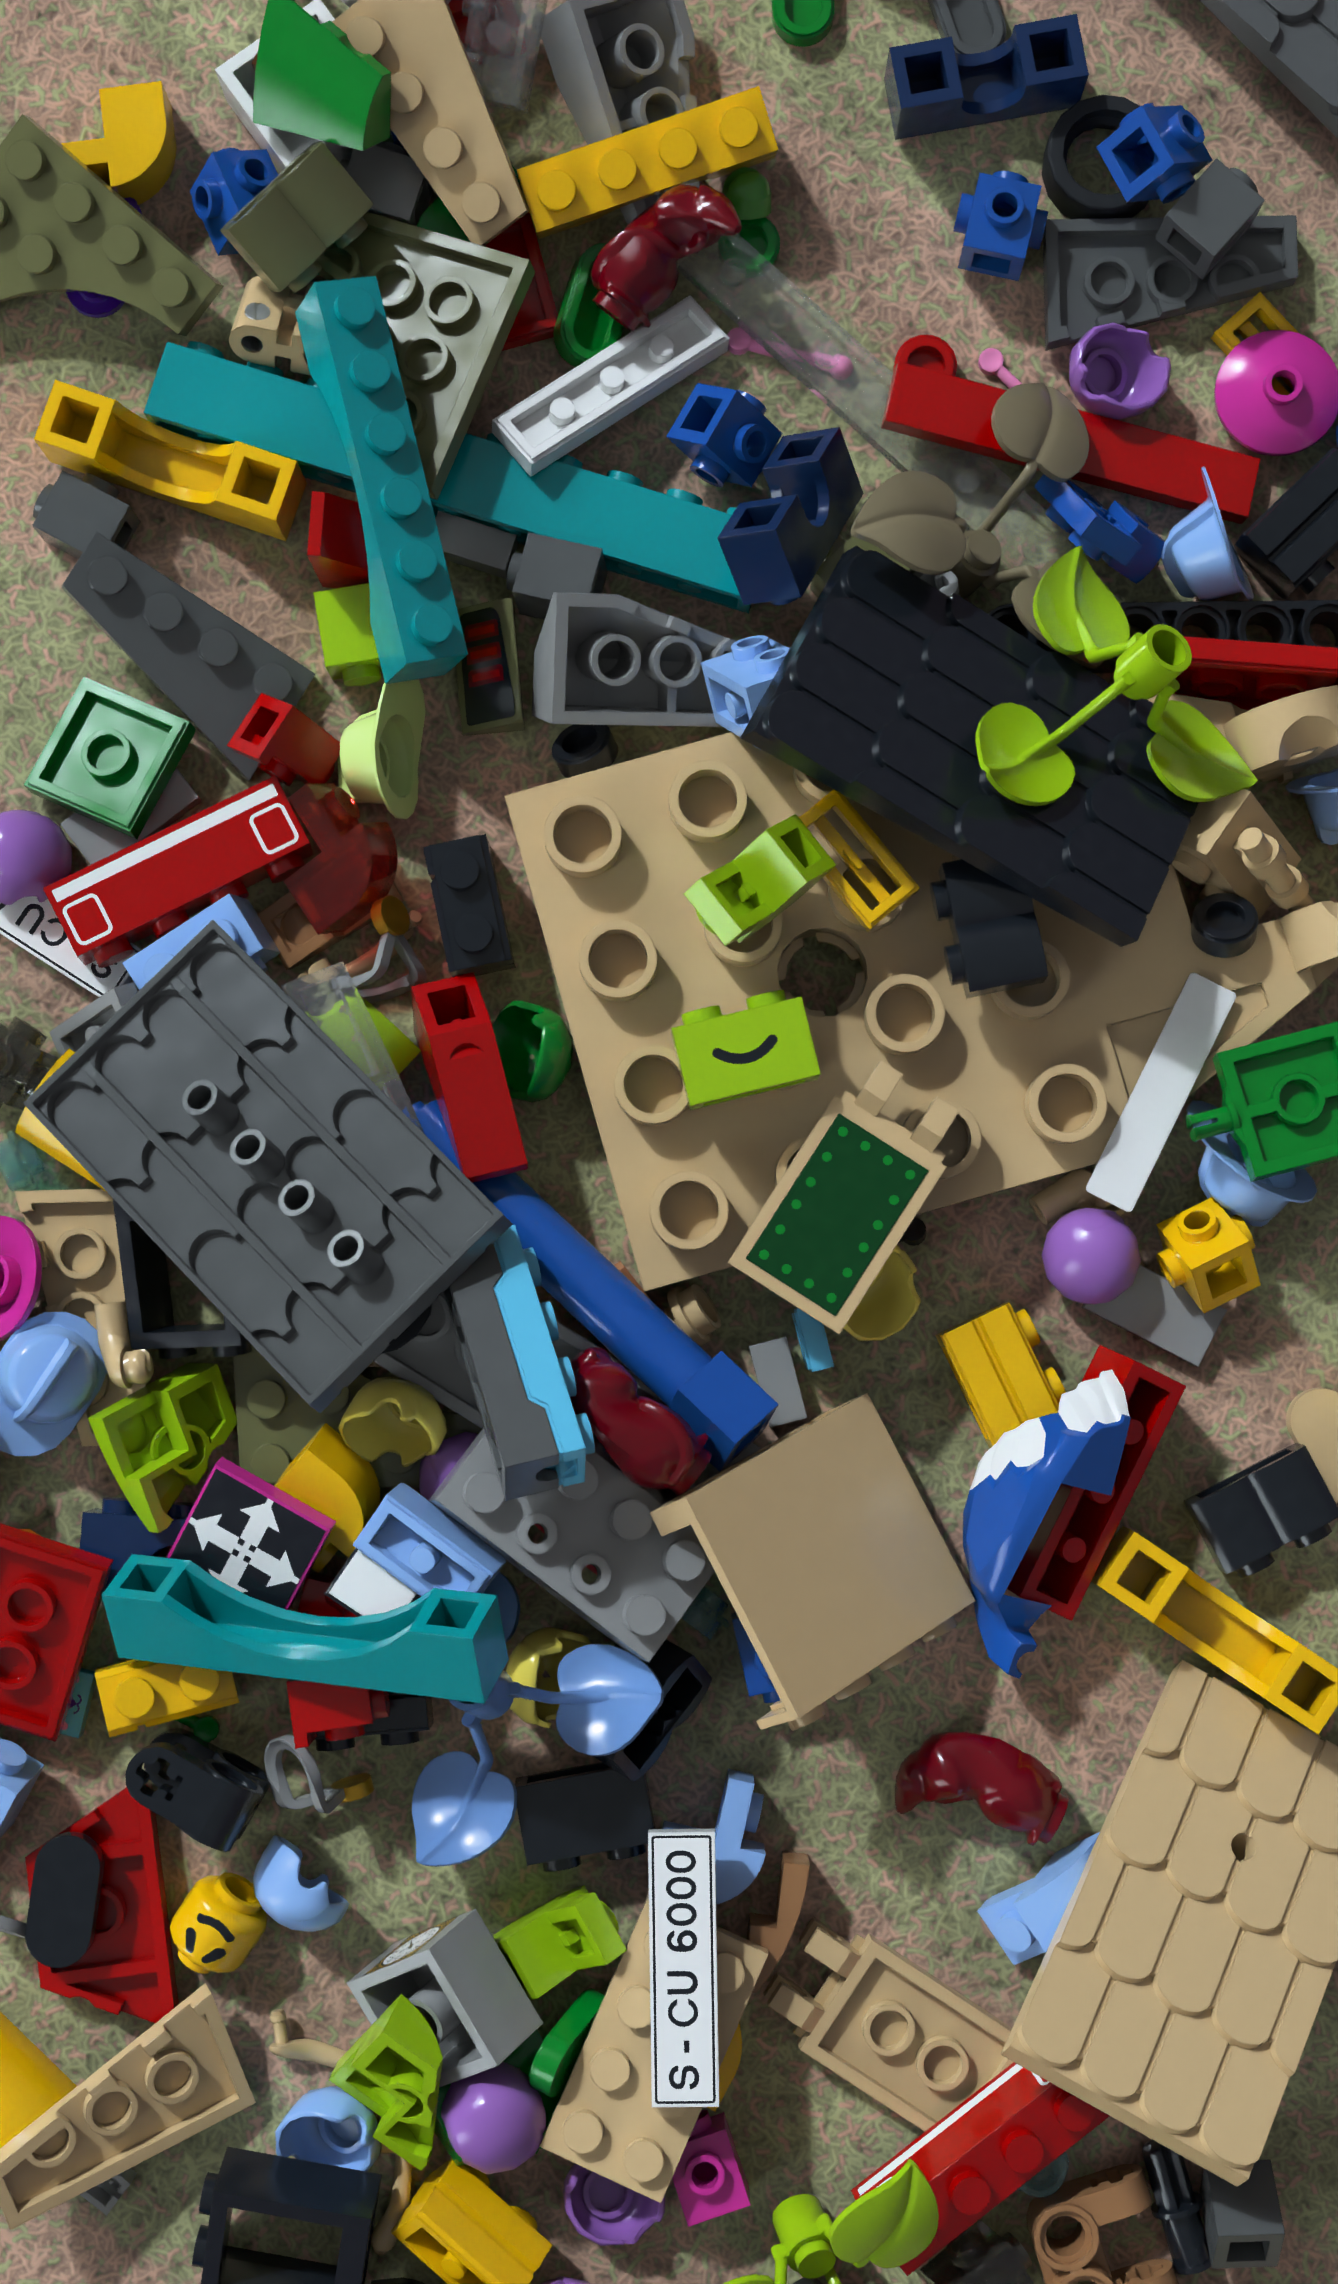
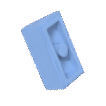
[353,1483,506,1596]

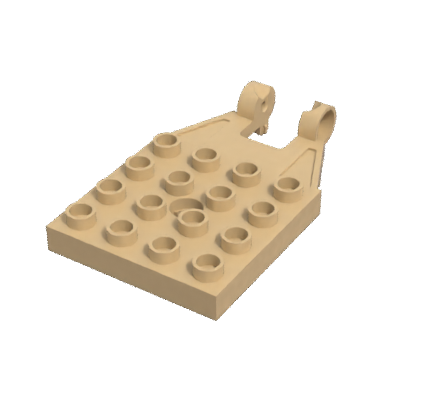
[504,685,1338,1292]

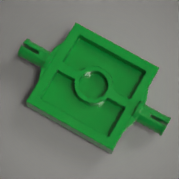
[1186,1021,1338,1182]

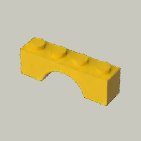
[516,86,779,239]
[34,380,307,541]
[1091,1526,1338,1735]

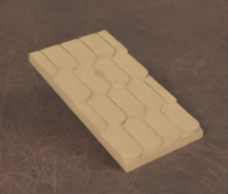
[1001,1660,1338,2187]

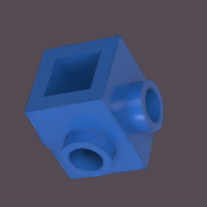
[1096,103,1213,204]
[189,148,278,256]
[953,171,1048,281]
[666,383,783,487]

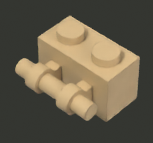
[1172,789,1313,921]

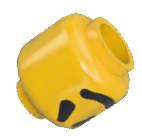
[170,1872,268,1974]

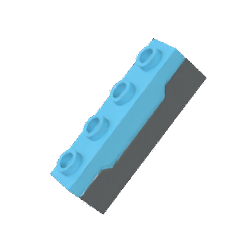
[444,1225,595,1501]

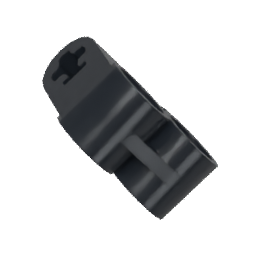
[125,1728,270,1852]

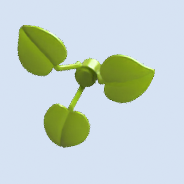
[975,546,1258,806]
[723,2159,939,2284]

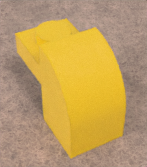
[61,81,176,205]
[274,1423,380,1573]

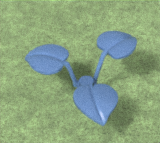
[412,1572,664,1867]

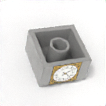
[347,1909,543,2087]

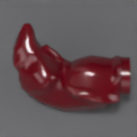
[591,184,742,332]
[570,1347,712,1496]
[895,1732,1069,1846]

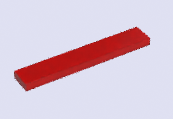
[881,361,1261,524]

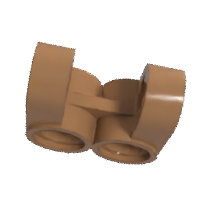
[1026,2164,1179,2284]

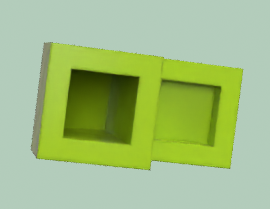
[684,814,836,946]
[493,1885,627,2000]

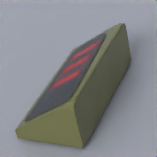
[456,598,525,736]

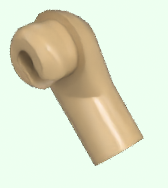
[1029,1169,1126,1225]
[94,1301,154,1389]

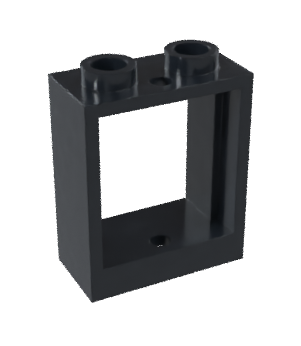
[113,1199,252,1359]
[192,2147,382,2284]

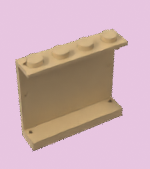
[650,1393,975,1731]

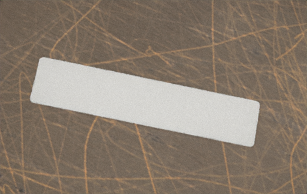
[1086,973,1236,1212]

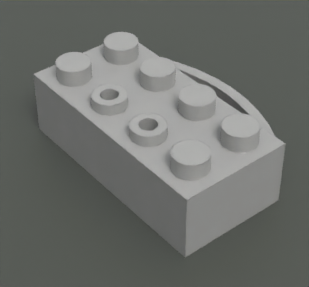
[428,1427,715,1662]

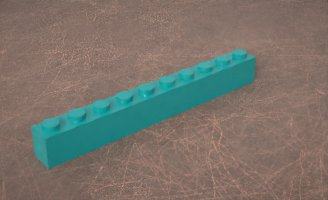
[144,341,752,614]

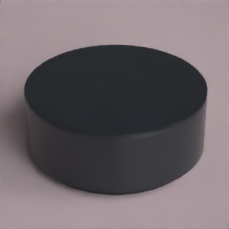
[552,724,618,778]
[1191,893,1258,958]

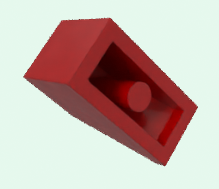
[307,491,369,588]

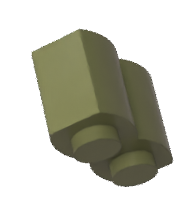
[220,142,374,293]

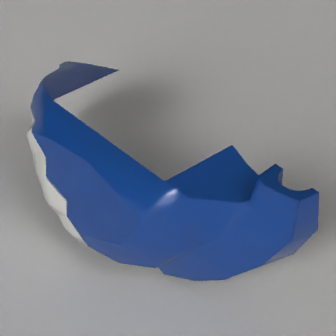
[963,1370,1131,1679]

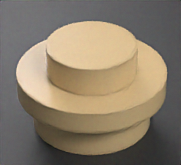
[664,1284,721,1346]

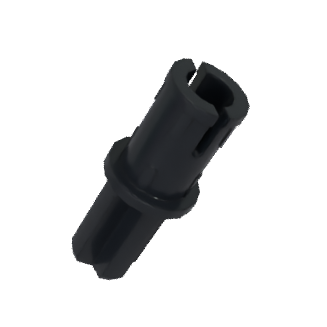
[1142,2140,1211,2275]

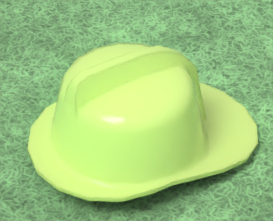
[338,679,426,820]

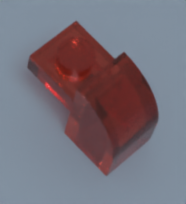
[284,783,398,935]

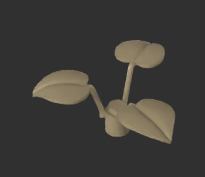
[850,383,1103,669]

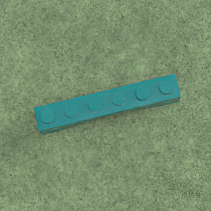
[295,276,468,684]
[102,1554,509,1704]

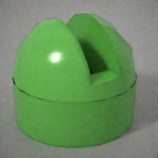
[721,167,771,220]

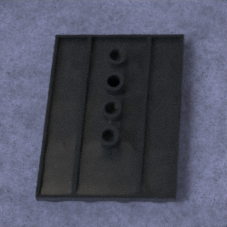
[740,546,1199,947]

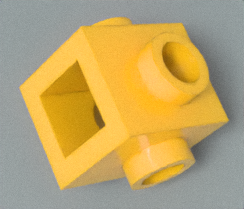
[1156,1197,1261,1313]

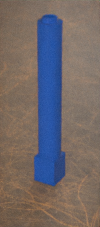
[404,1100,779,1472]

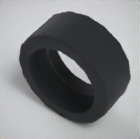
[1041,95,1149,219]

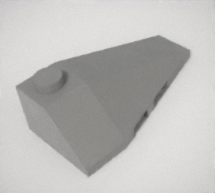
[536,0,700,224]
[532,592,736,727]

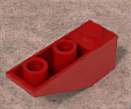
[411,972,528,1183]

